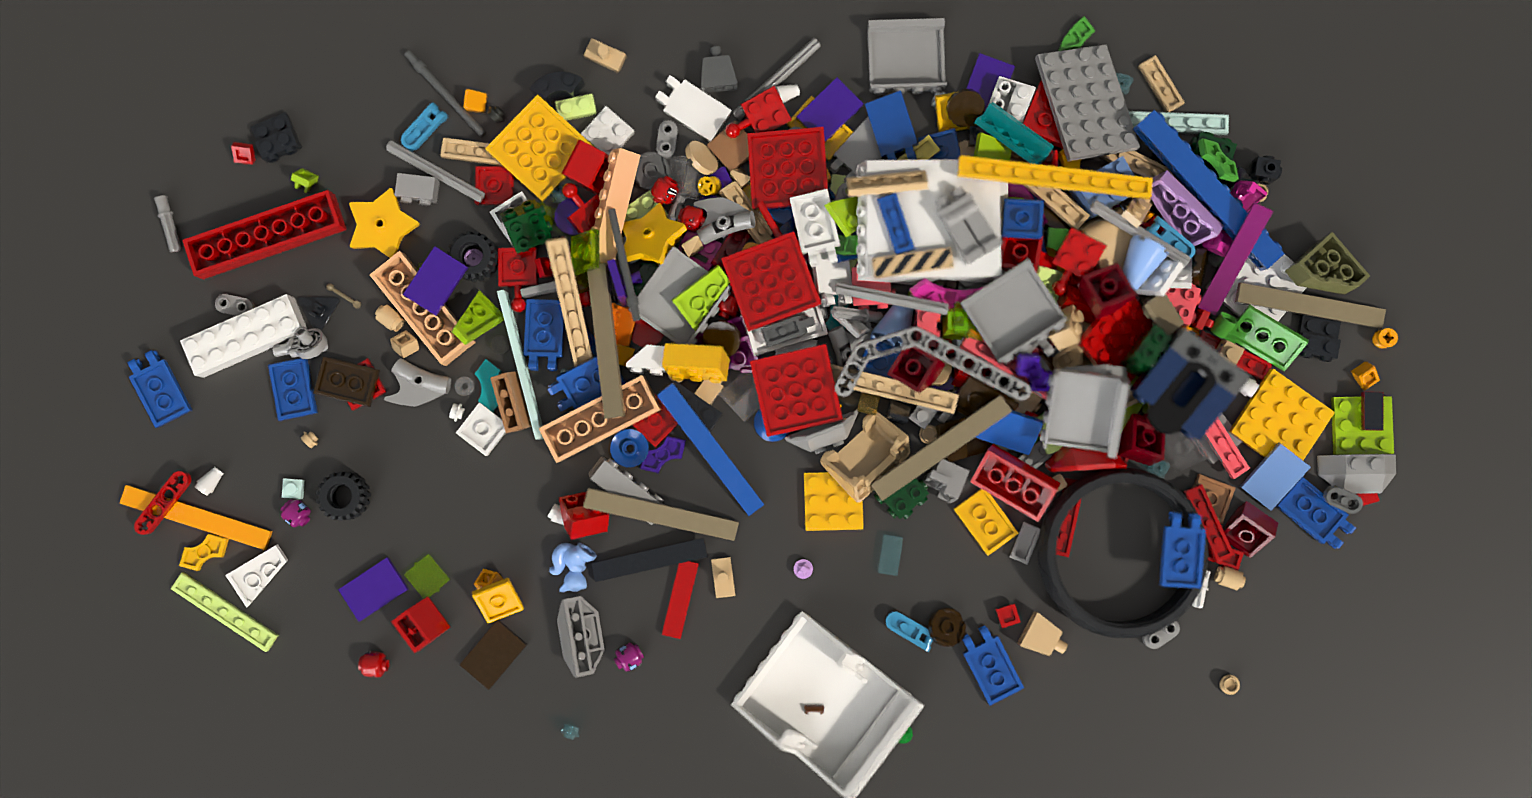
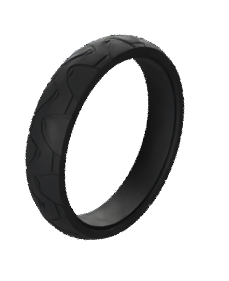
[1037,468,1208,638]

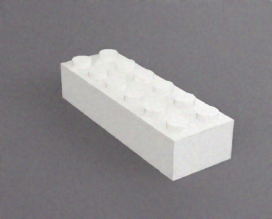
[180,294,308,377]

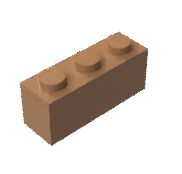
[490,371,532,433]

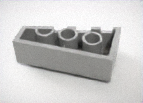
[588,456,664,525]

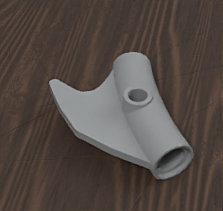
[694,197,755,245]
[828,322,872,369]
[384,358,451,407]

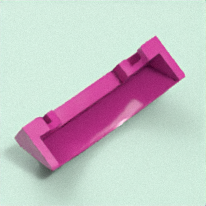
[1202,180,1267,257]

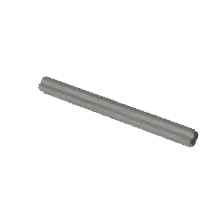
[733,38,820,120]
[386,141,485,202]
[1090,200,1190,266]
[835,282,949,315]

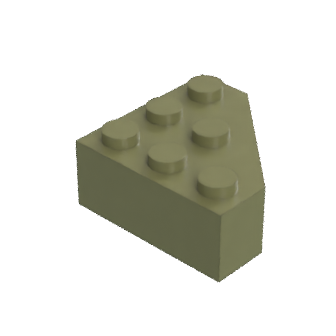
[1285,232,1370,295]

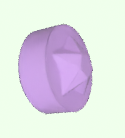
[464,249,483,267]
[794,559,813,579]

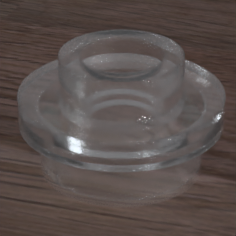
[455,377,474,396]

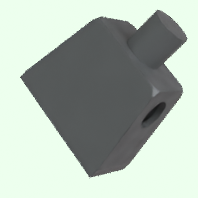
[701,46,738,93]

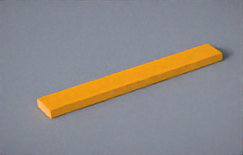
[120,485,273,550]

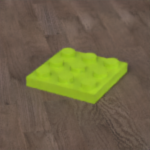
[1331,396,1394,455]

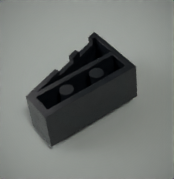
[673,380,723,432]

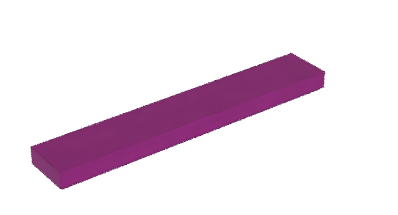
[1198,202,1273,316]

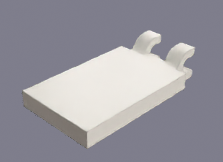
[655,75,732,142]
[790,189,840,268]
[812,252,853,307]

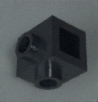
[1249,156,1282,185]

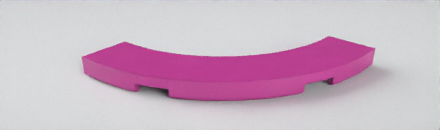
[910,278,987,309]

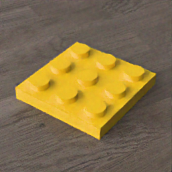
[804,472,863,531]

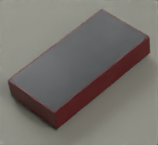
[1361,391,1384,431]

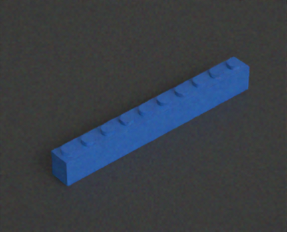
[1132,110,1285,271]

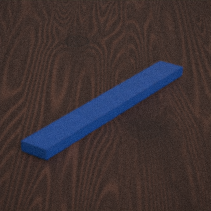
[657,383,764,516]

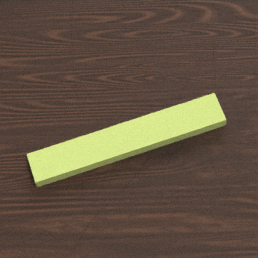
[171,572,279,652]

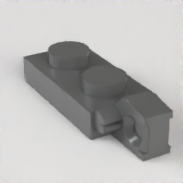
[761,316,816,348]

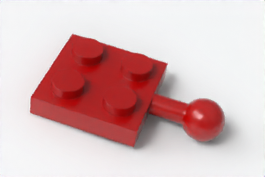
[725,86,792,138]
[562,183,600,245]
[1052,227,1107,296]
[498,247,538,313]

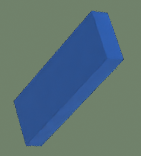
[877,192,915,255]

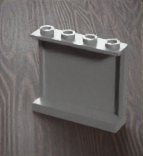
[867,18,947,95]
[628,246,731,345]
[961,259,1068,364]
[1040,368,1129,458]

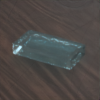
[878,535,903,576]

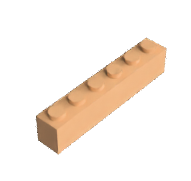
[585,148,640,267]

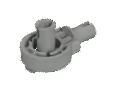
[272,326,328,359]

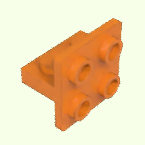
[594,303,635,347]

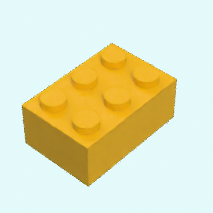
[662,343,730,383]

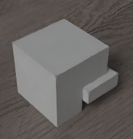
[922,459,969,503]

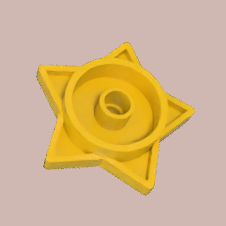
[349,188,420,258]
[622,203,687,264]

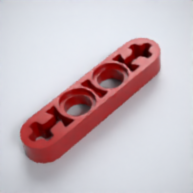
[134,471,191,535]

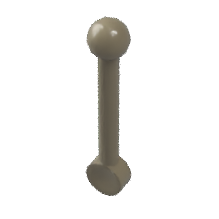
[326,283,361,309]

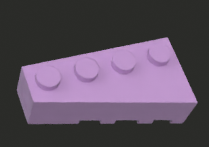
[1151,170,1224,246]

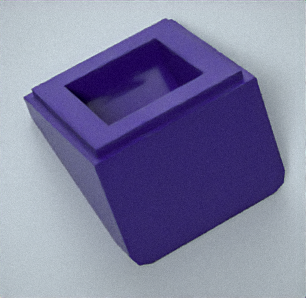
[708,166,732,189]

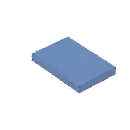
[1240,442,1311,511]

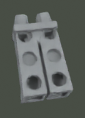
[935,186,1003,265]

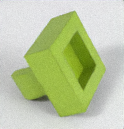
[291,169,319,193]

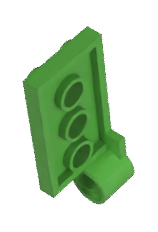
[1209,304,1308,372]

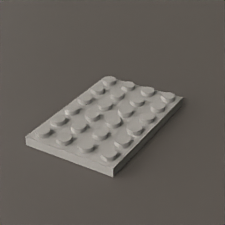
[1035,45,1140,161]

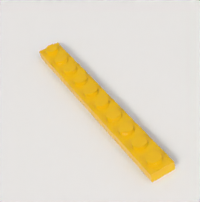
[957,155,1153,199]

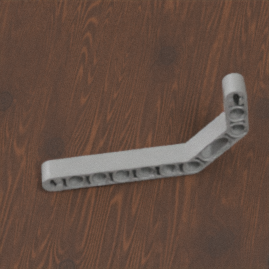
[835,326,1031,400]

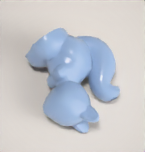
[549,543,597,592]

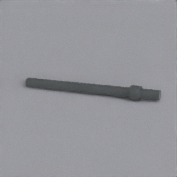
[405,50,486,137]
[608,209,641,321]

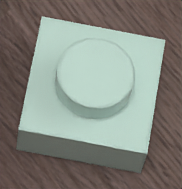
[282,478,305,499]

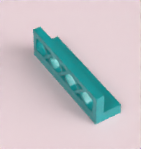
[974,102,1054,165]

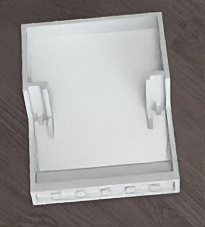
[856,159,1008,285]
[731,611,924,798]

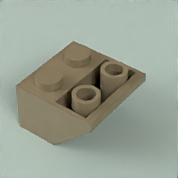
[1141,294,1184,335]

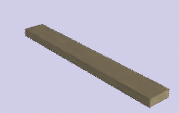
[587,263,625,419]
[1235,283,1386,328]
[871,395,1012,501]
[583,488,739,541]

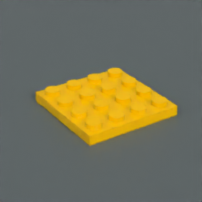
[485,94,594,202]
[1229,369,1335,460]

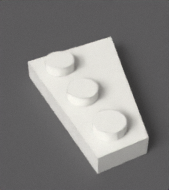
[226,544,288,608]

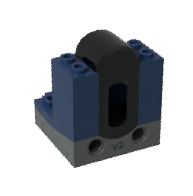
[1130,327,1251,441]

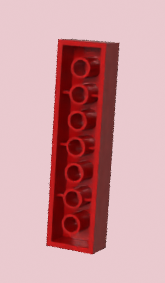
[182,190,347,279]

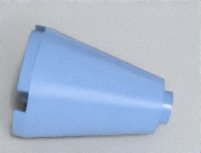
[1122,235,1169,291]
[870,305,914,347]

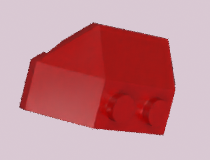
[1045,446,1127,472]

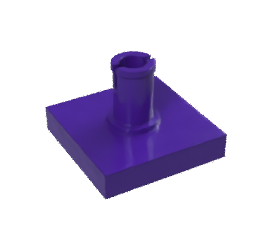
[607,259,643,307]

